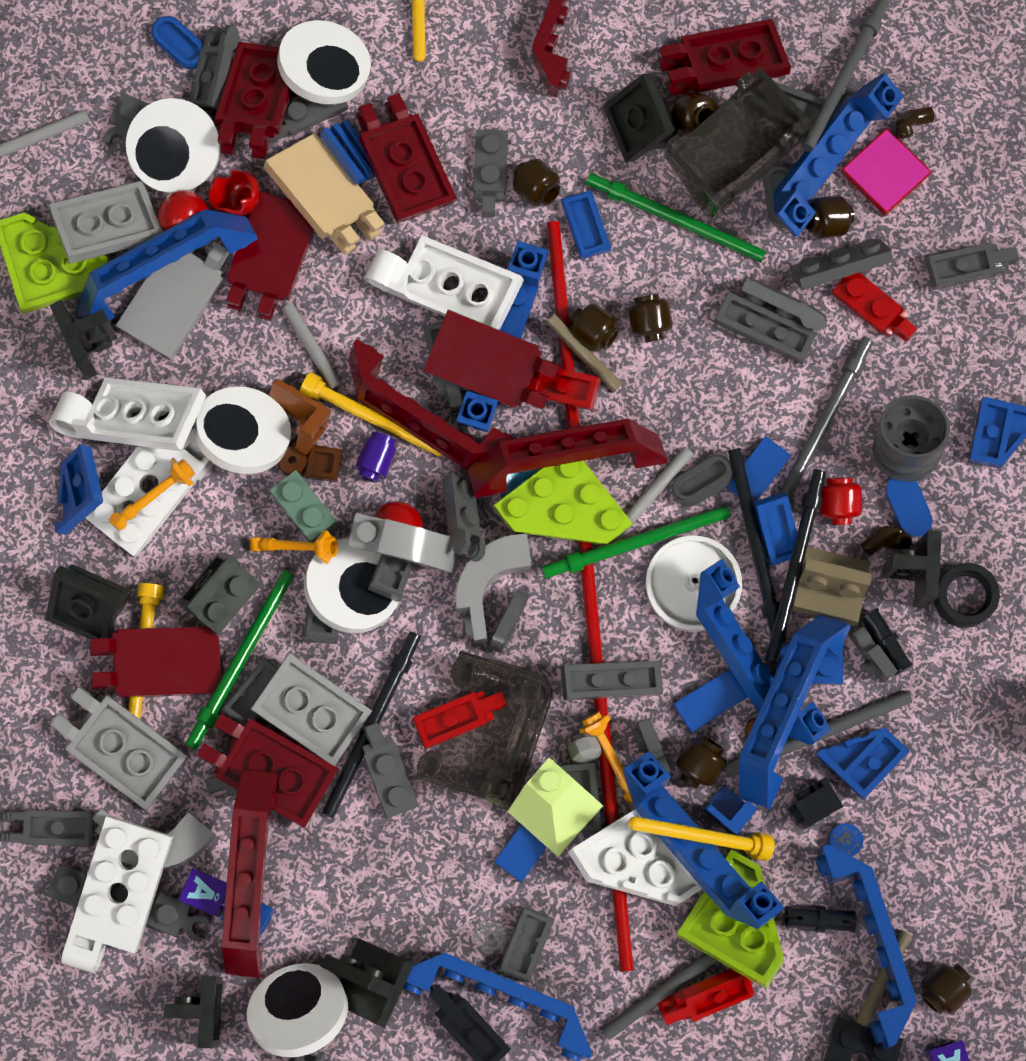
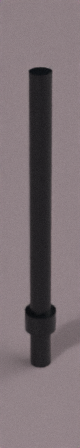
[728,448,786,642]
[765,469,826,664]
[321,631,421,819]

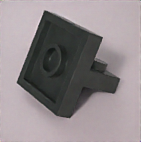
[603,73,680,162]
[50,300,118,380]
[882,530,942,608]
[177,552,261,635]
[45,564,132,640]
[320,938,414,1028]
[164,976,223,1049]

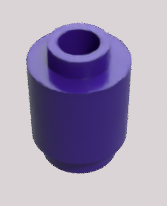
[355,431,396,483]

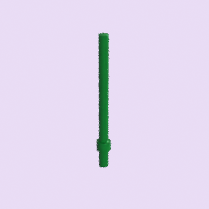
[585,173,766,263]
[541,505,730,579]
[184,570,294,750]

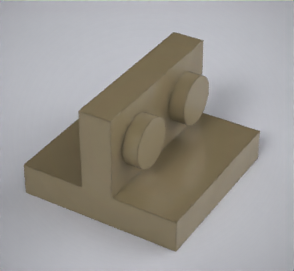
[791,547,872,627]

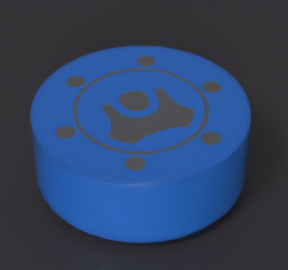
[828,823,863,856]

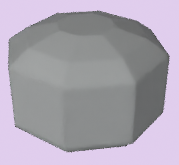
[567,736,602,764]

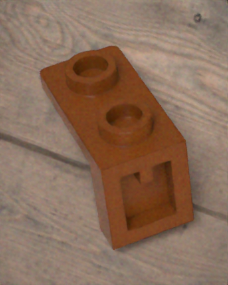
[269,379,332,455]

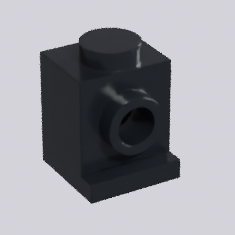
[787,777,844,829]

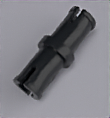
[859,608,913,675]
[785,905,857,933]

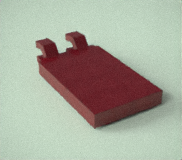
[658,19,791,96]
[215,42,292,159]
[355,93,457,224]
[226,191,314,321]
[424,309,561,409]
[89,627,221,698]
[197,714,339,829]

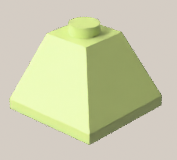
[507,758,603,857]

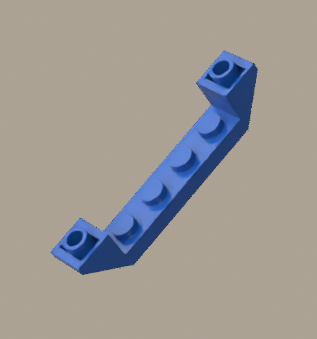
[774,73,904,237]
[76,210,258,321]
[456,240,548,432]
[696,559,831,745]
[739,615,851,810]
[623,751,785,929]
[815,844,917,1050]
[403,953,592,1061]

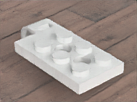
[364,235,524,330]
[49,377,206,451]
[86,428,214,557]
[61,816,174,974]

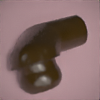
[894,107,934,139]
[860,526,912,557]

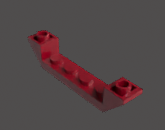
[532,0,571,98]
[348,339,513,470]
[467,418,668,498]
[222,769,278,978]

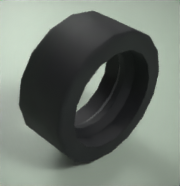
[934,563,1000,628]

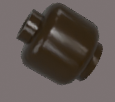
[672,92,720,137]
[513,159,560,207]
[806,195,855,239]
[628,293,673,343]
[569,304,620,352]
[676,736,727,789]
[920,963,972,1015]

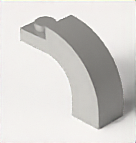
[348,513,459,575]
[456,533,532,645]
[92,809,217,870]

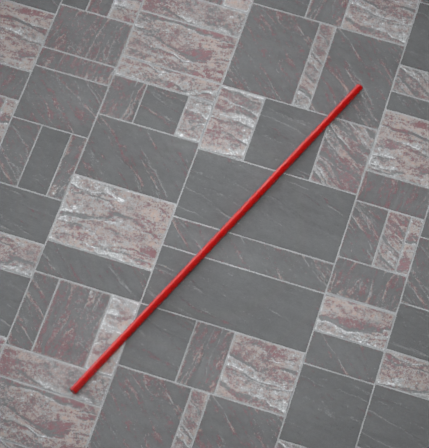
[547,221,634,972]

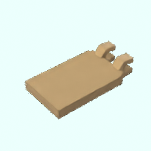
[263,133,385,255]

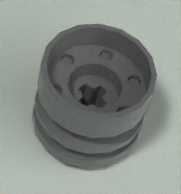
[872,395,950,482]

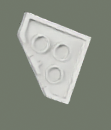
[568,809,702,906]

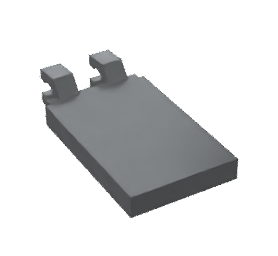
[115,242,230,361]
[50,687,189,811]

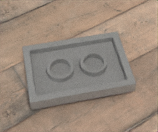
[49,181,163,264]
[250,653,372,766]

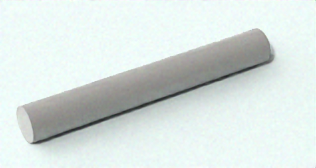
[0,109,90,158]
[282,303,342,390]
[625,447,694,524]

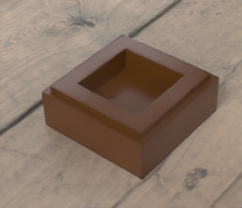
[304,445,343,483]

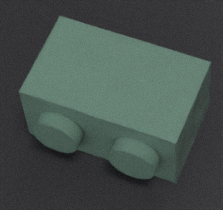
[270,470,339,542]

